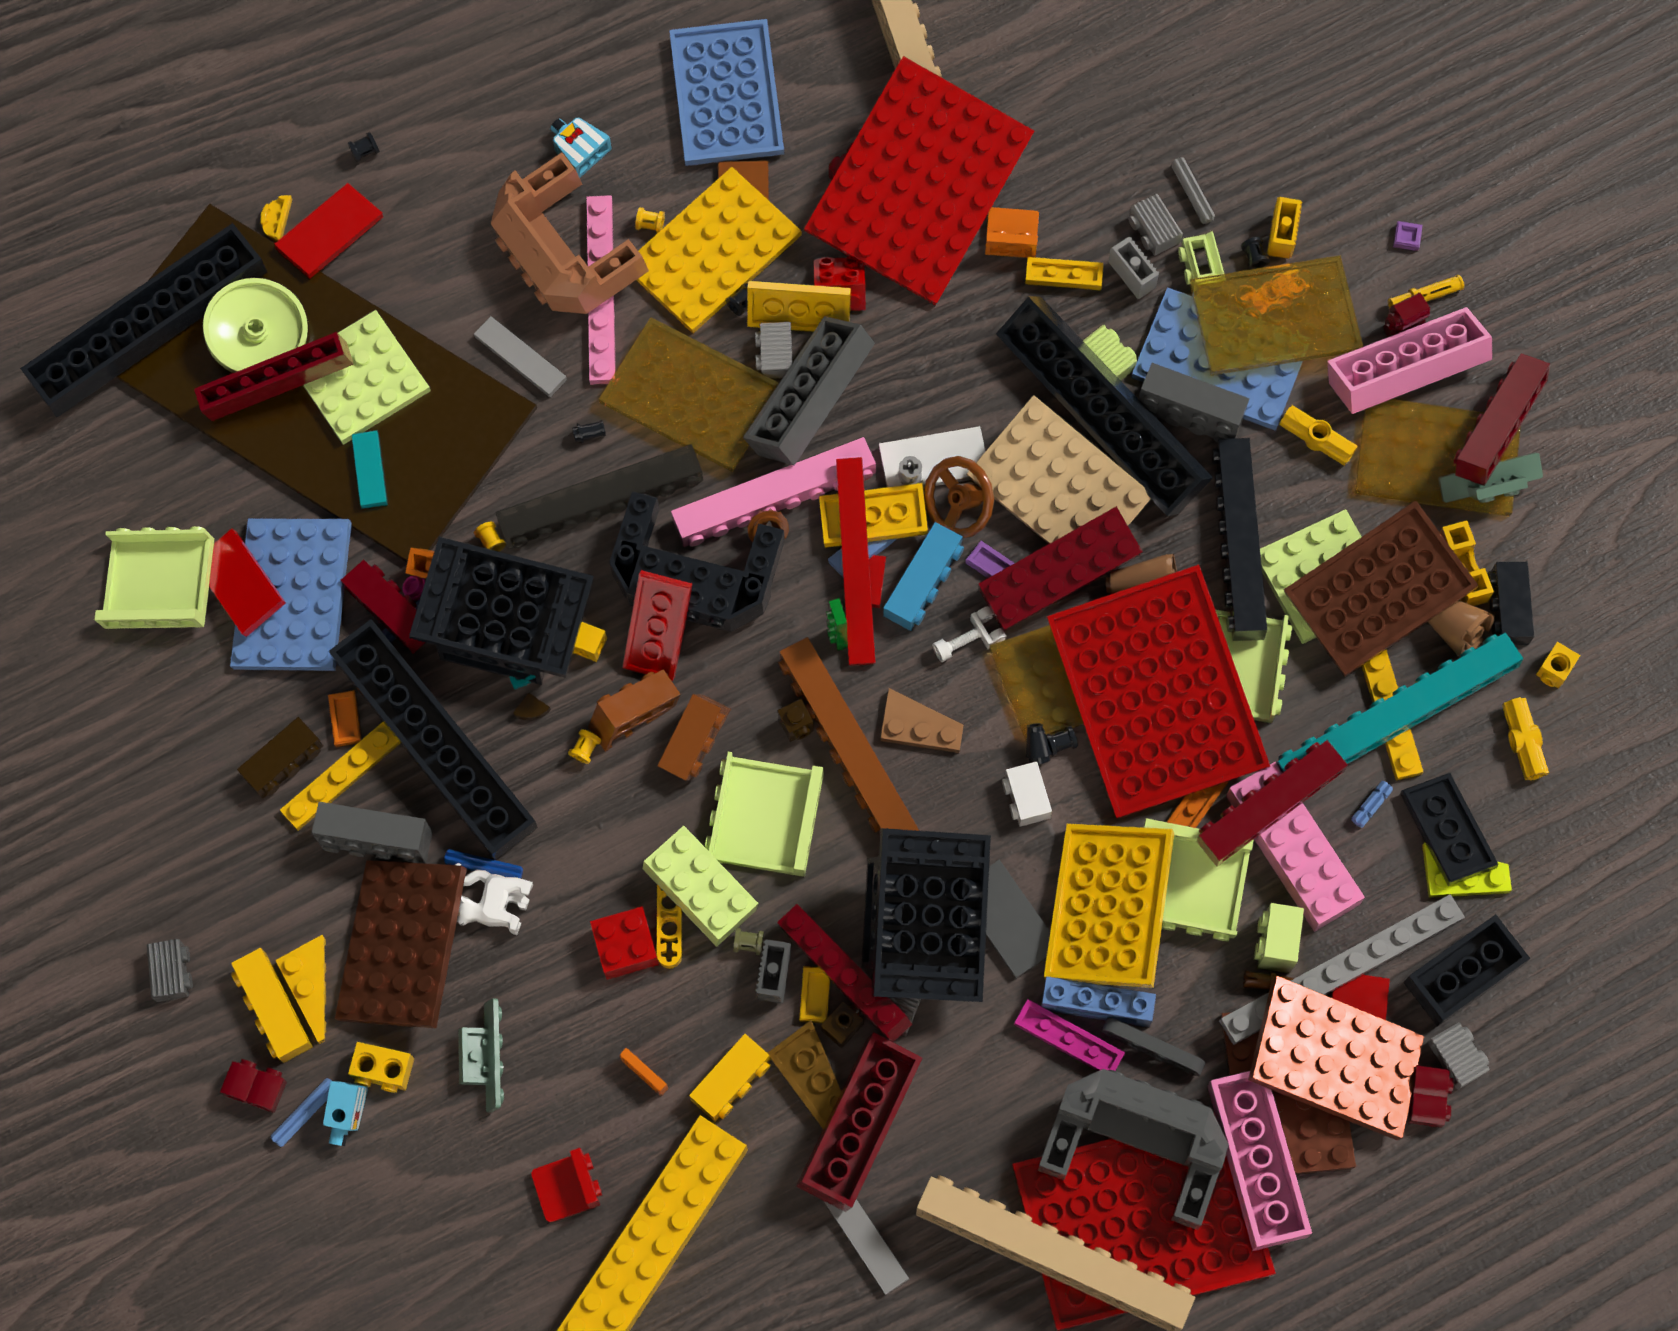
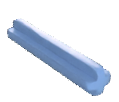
[271,1078,331,1147]

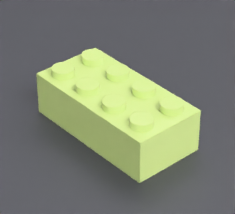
[643,826,758,947]

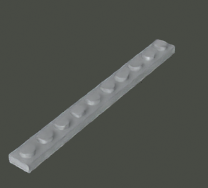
[1219,894,1465,1045]

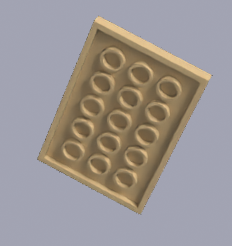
[966,395,1151,544]

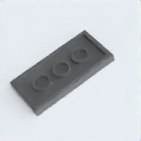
[986,859,1050,979]

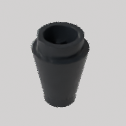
[1026,723,1052,764]

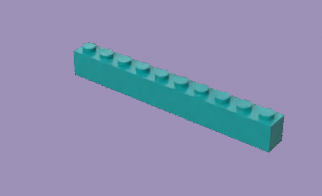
[1277,633,1524,772]

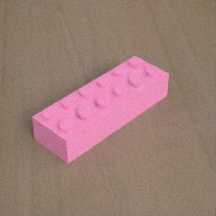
[1327,307,1492,414]
[1226,762,1365,932]
[1207,1071,1312,1251]

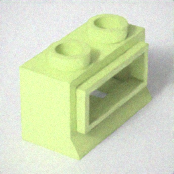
[1178,231,1225,293]

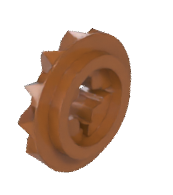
[747,508,789,542]

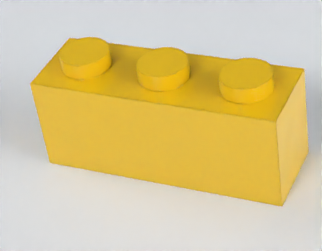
[689,1034,771,1122]

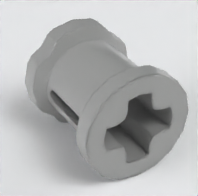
[899,456,922,485]

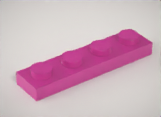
[1014,999,1125,1071]

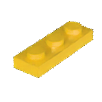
[1025,257,1103,290]

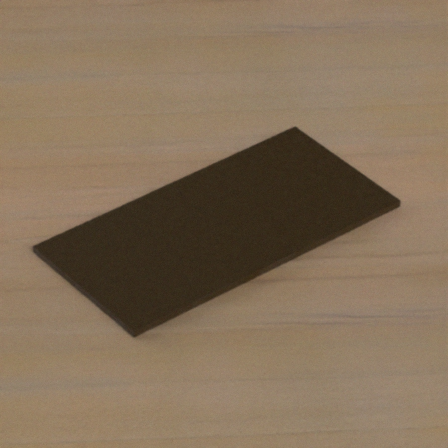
[115,204,537,562]

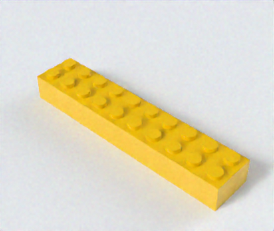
[557,1115,748,1331]

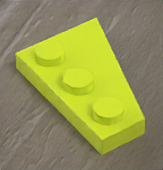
[1422,843,1512,898]

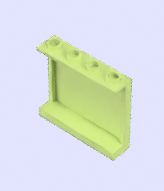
[95,526,214,629]
[1215,610,1292,723]
[705,752,824,877]
[1143,818,1254,941]

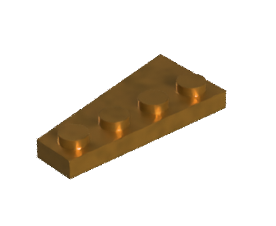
[768,1020,841,1129]

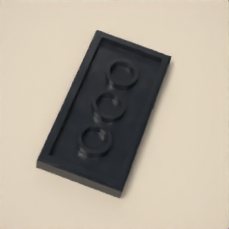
[1400,773,1499,886]

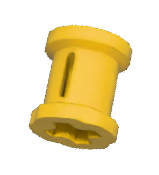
[635,207,665,233]
[473,521,506,552]
[568,729,601,764]

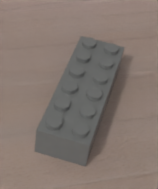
[743,316,875,465]

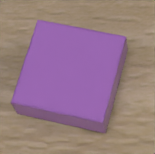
[1393,221,1423,251]

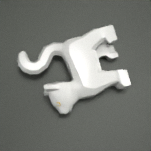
[455,863,533,935]

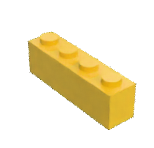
[231,948,313,1063]

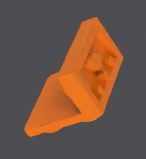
[985,207,1039,258]

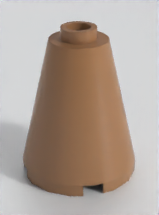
[1106,554,1177,594]
[1428,600,1494,657]

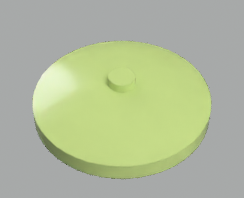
[203,278,308,373]

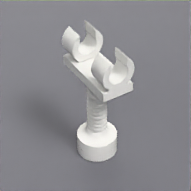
[932,606,1006,662]

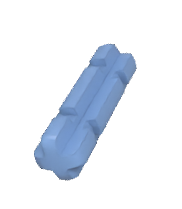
[1351,781,1393,828]

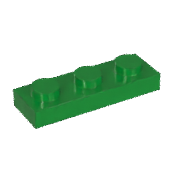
[826,598,848,651]

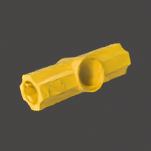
[1279,405,1358,466]
[1502,697,1549,781]

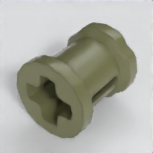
[733,928,764,955]

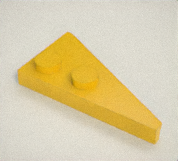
[275,935,326,1044]

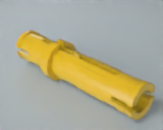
[1388,275,1464,309]

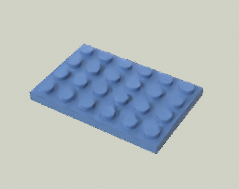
[669,19,784,166]
[1131,287,1311,431]
[230,519,352,671]

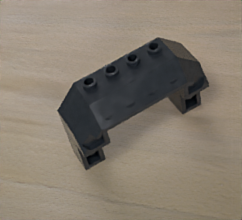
[609,491,785,632]

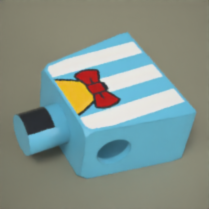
[550,118,612,178]
[323,1081,368,1146]

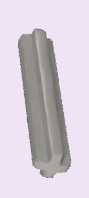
[1172,157,1215,224]

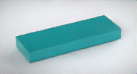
[352,430,388,509]

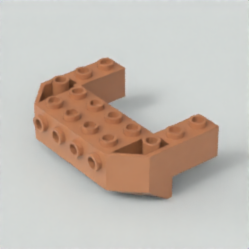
[491,153,649,314]

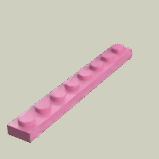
[587,196,616,385]

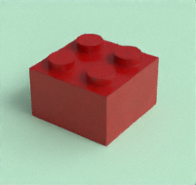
[590,906,659,980]

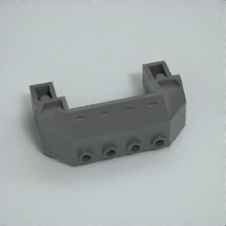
[1038,1069,1229,1230]

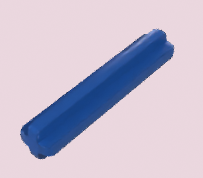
[444,849,523,879]

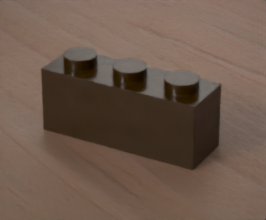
[237,717,323,799]

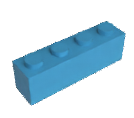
[884,522,964,631]

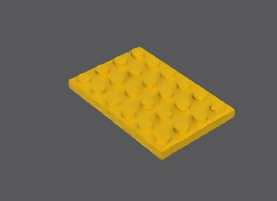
[636,167,802,334]
[1044,824,1174,988]

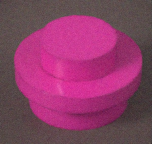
[402,576,426,601]

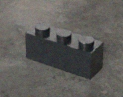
[1488,562,1534,645]

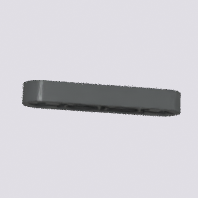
[1101,1018,1206,1076]

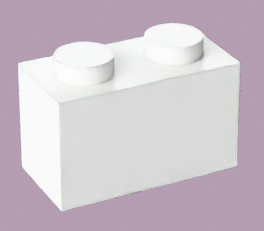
[1002,762,1052,827]

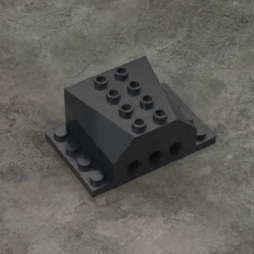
[409,537,594,685]
[861,828,991,1002]

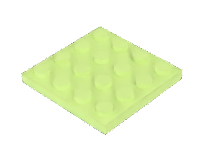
[303,310,431,445]
[1260,509,1362,644]

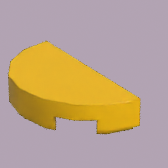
[260,195,292,242]

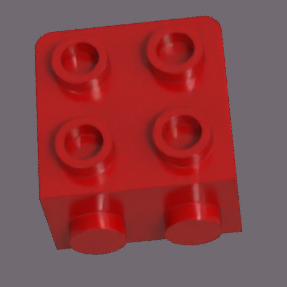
[814,256,866,311]
[531,1148,603,1223]

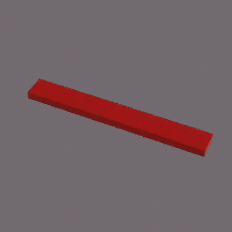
[836,457,876,666]

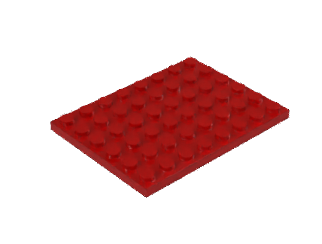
[804,56,1034,305]
[1047,564,1270,819]
[1012,1113,1276,1331]

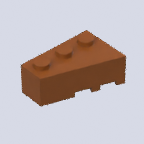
[588,670,681,752]
[658,694,731,780]

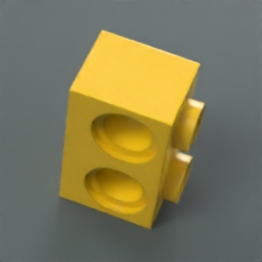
[348,1042,414,1093]

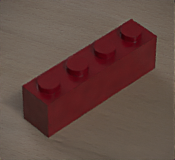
[340,559,426,654]

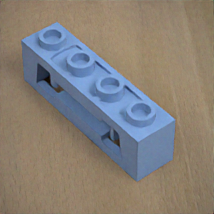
[1041,976,1156,1027]

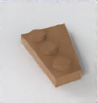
[881,688,964,753]

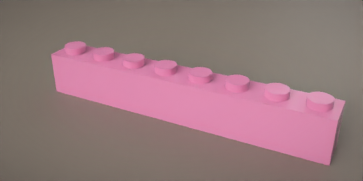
[671,437,876,547]

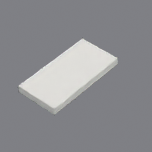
[879,426,985,488]

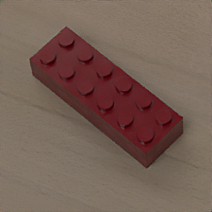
[977,506,1143,631]
[796,1032,922,1212]

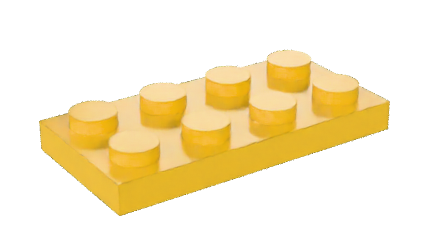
[747,281,851,332]
[819,483,928,548]

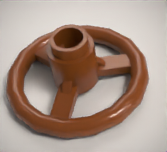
[924,456,994,538]

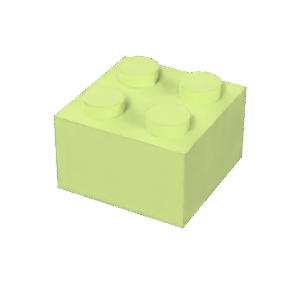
[1254,903,1304,973]

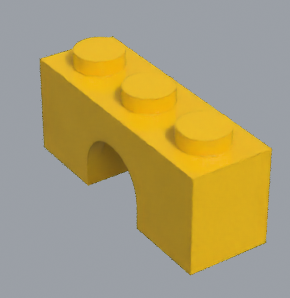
[1440,520,1494,606]

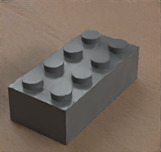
[1139,363,1250,442]
[311,802,433,864]

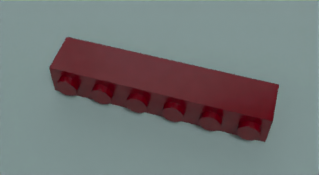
[194,332,354,421]
[1453,353,1550,486]
[1196,740,1348,867]
[777,904,912,1042]

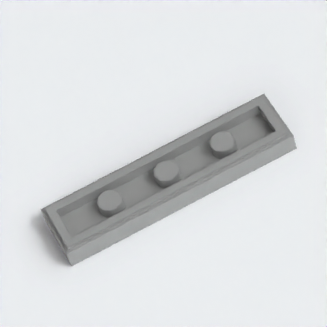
[474,317,567,397]
[823,1199,909,1295]

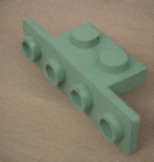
[1438,452,1543,503]
[458,998,504,1112]

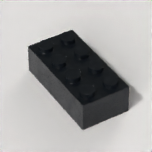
[1403,914,1530,1027]

